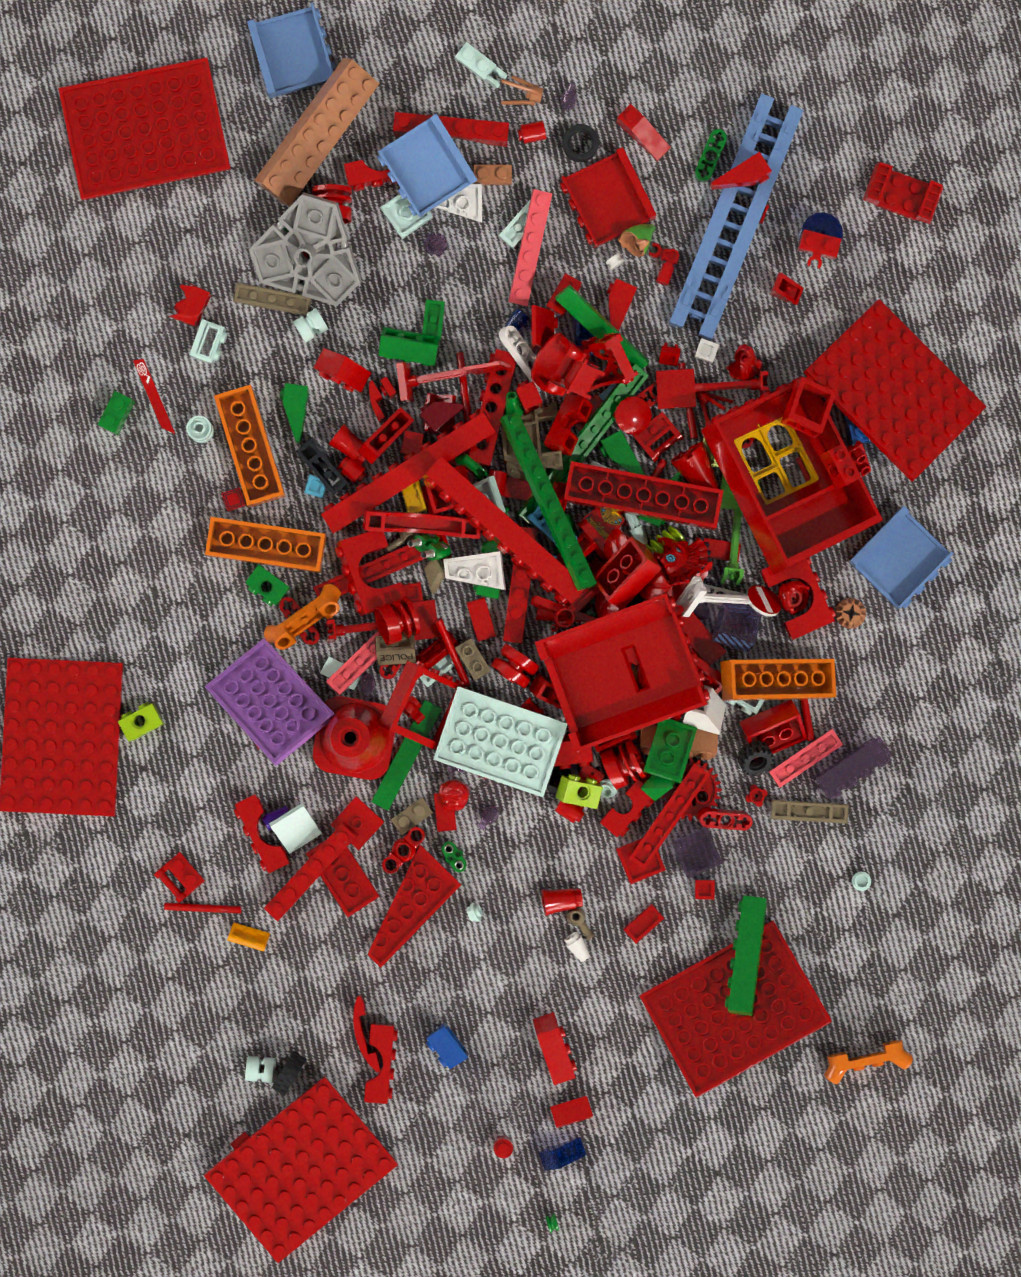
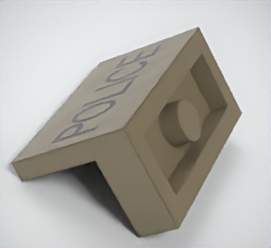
[376,634,416,665]

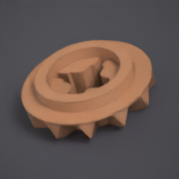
[835,598,866,629]

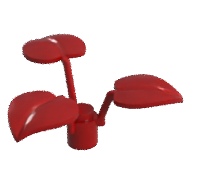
[595,528,672,618]

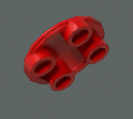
[613,396,652,435]

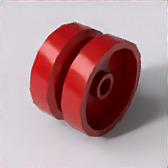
[490,643,540,689]

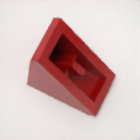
[769,272,804,305]

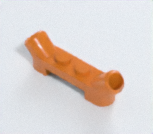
[264,584,341,650]
[824,1040,913,1084]

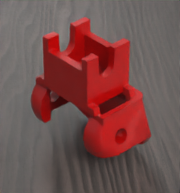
[531,333,605,400]

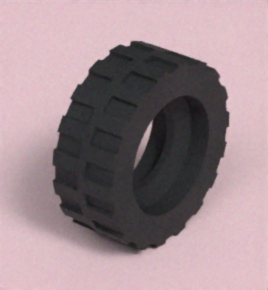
[271,1051,307,1096]

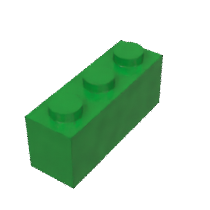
[378,327,440,366]

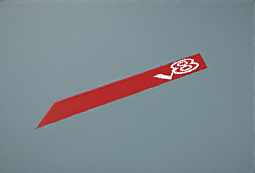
[133,359,175,434]

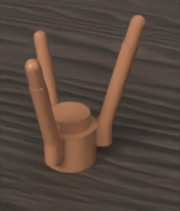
[501,76,544,106]

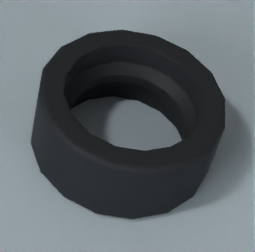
[563,124,599,162]

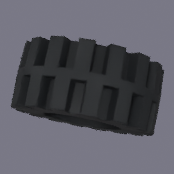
[737,741,774,776]

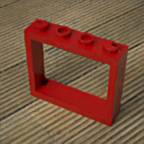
[378,661,472,750]

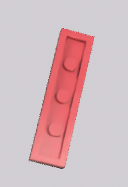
[326,630,381,696]
[769,729,843,788]

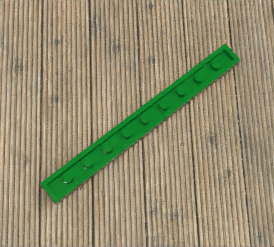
[517,363,649,526]
[500,412,597,591]

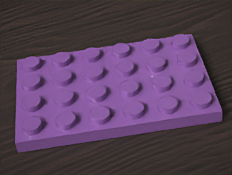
[204,638,335,766]

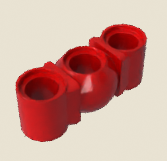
[382,827,425,874]

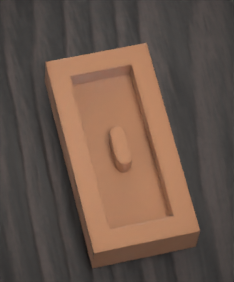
[474,165,512,185]

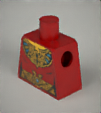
[581,508,625,541]

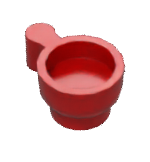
[403,695,425,725]

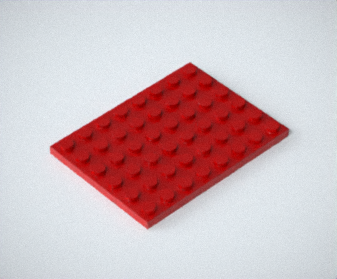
[58,57,231,201]
[803,299,987,482]
[0,658,124,817]
[639,920,832,1098]
[204,1075,398,1263]

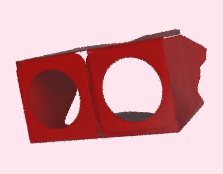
[168,280,211,328]

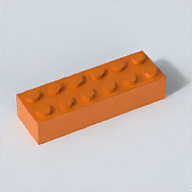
[214,384,286,508]
[205,517,327,573]
[720,659,836,701]

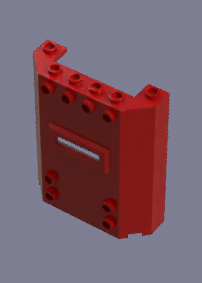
[534,593,711,753]

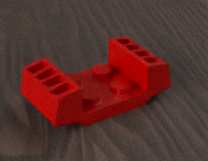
[863,162,943,225]

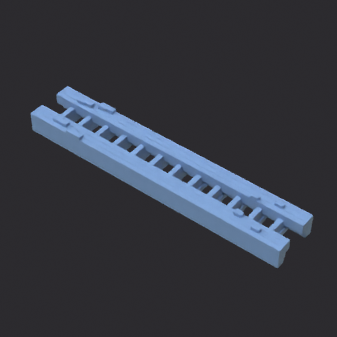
[669,93,804,341]

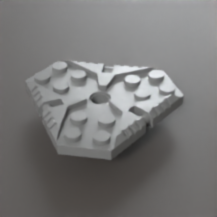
[249,193,362,306]

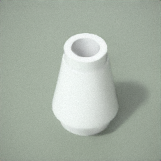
[564,932,590,962]

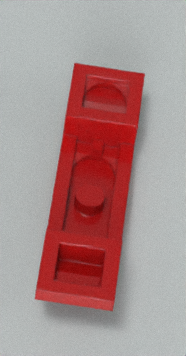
[353,994,381,1072]

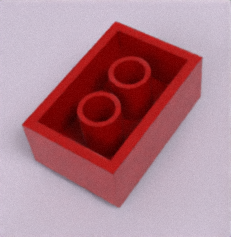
[594,536,662,610]

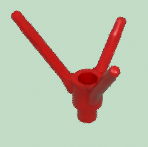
[696,391,733,422]

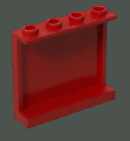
[559,147,657,249]

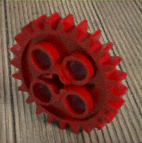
[660,758,722,821]

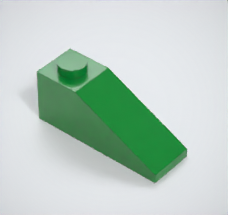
[280,383,309,445]
[599,430,645,475]

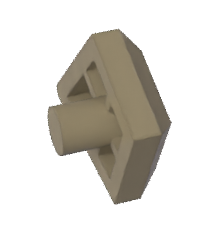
[424,560,445,594]

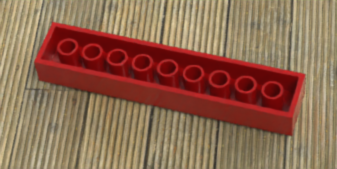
[423,457,585,605]

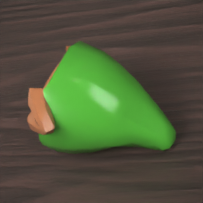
[618,224,656,257]

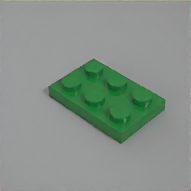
[643,719,697,783]

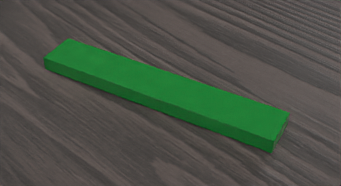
[556,285,649,369]
[371,700,442,811]

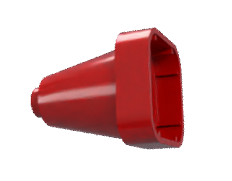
[313,696,396,780]

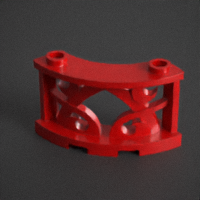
[565,333,638,396]

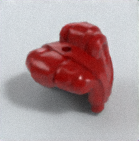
[726,344,763,381]
[777,581,810,615]

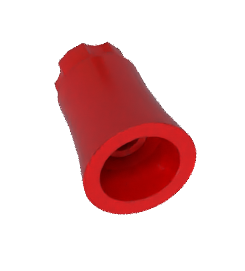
[328,424,366,465]
[541,888,583,916]

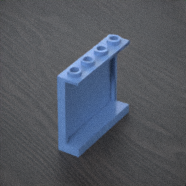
[247,2,336,99]
[377,114,477,217]
[848,506,954,610]

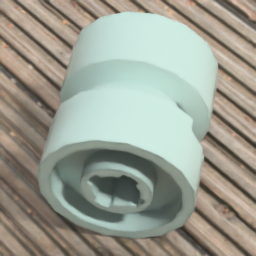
[293,308,328,343]
[186,415,214,443]
[245,1056,276,1083]

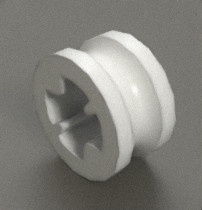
[606,253,625,271]

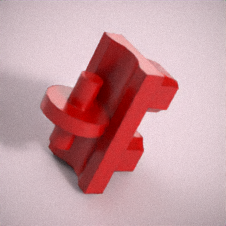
[847,440,871,477]

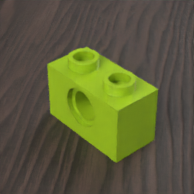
[118,702,165,742]
[556,774,603,809]

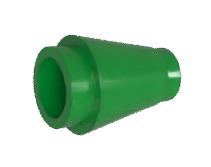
[505,391,524,417]

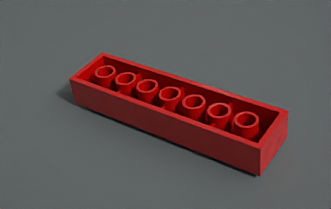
[563,461,724,530]

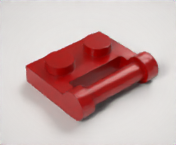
[633,411,684,462]
[154,852,206,903]

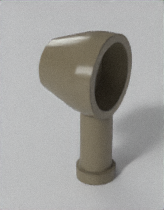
[386,532,419,553]
[566,907,595,941]

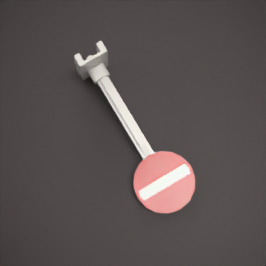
[676,576,781,617]

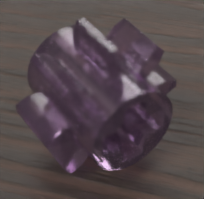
[424,232,448,257]

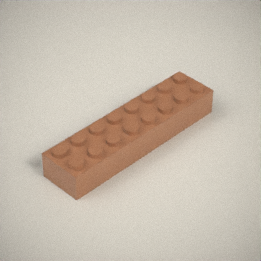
[254,58,380,206]

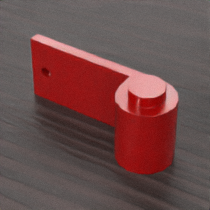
[488,470,533,501]
[554,765,605,824]

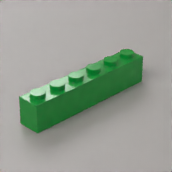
[725,895,767,1016]

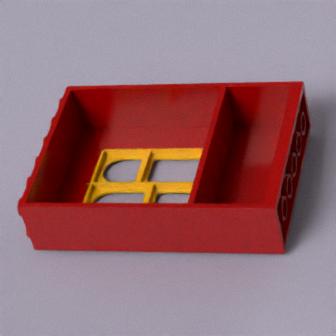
[701,376,883,575]

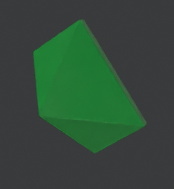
[640,774,675,801]

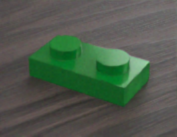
[422,299,445,340]

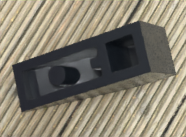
[296,436,348,495]

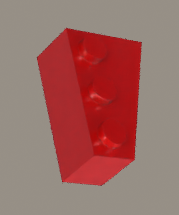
[532,1012,577,1085]

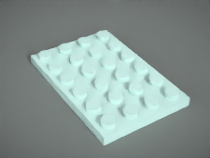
[433,686,568,797]

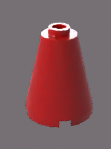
[671,442,718,489]

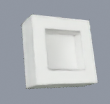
[695,338,719,363]

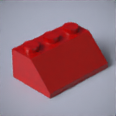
[739,699,807,760]

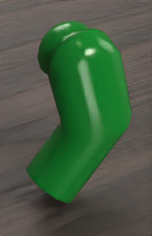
[455,453,480,473]

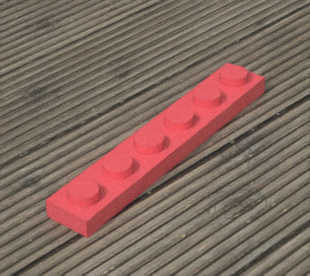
[508,189,552,306]

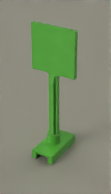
[720,474,760,585]

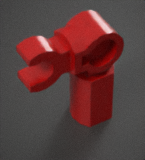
[649,243,679,286]

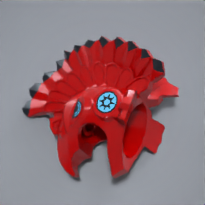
[651,536,713,601]

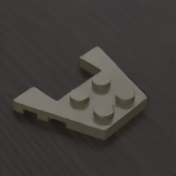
[501,402,563,470]

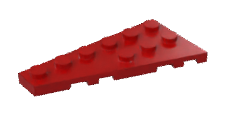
[367,844,462,968]

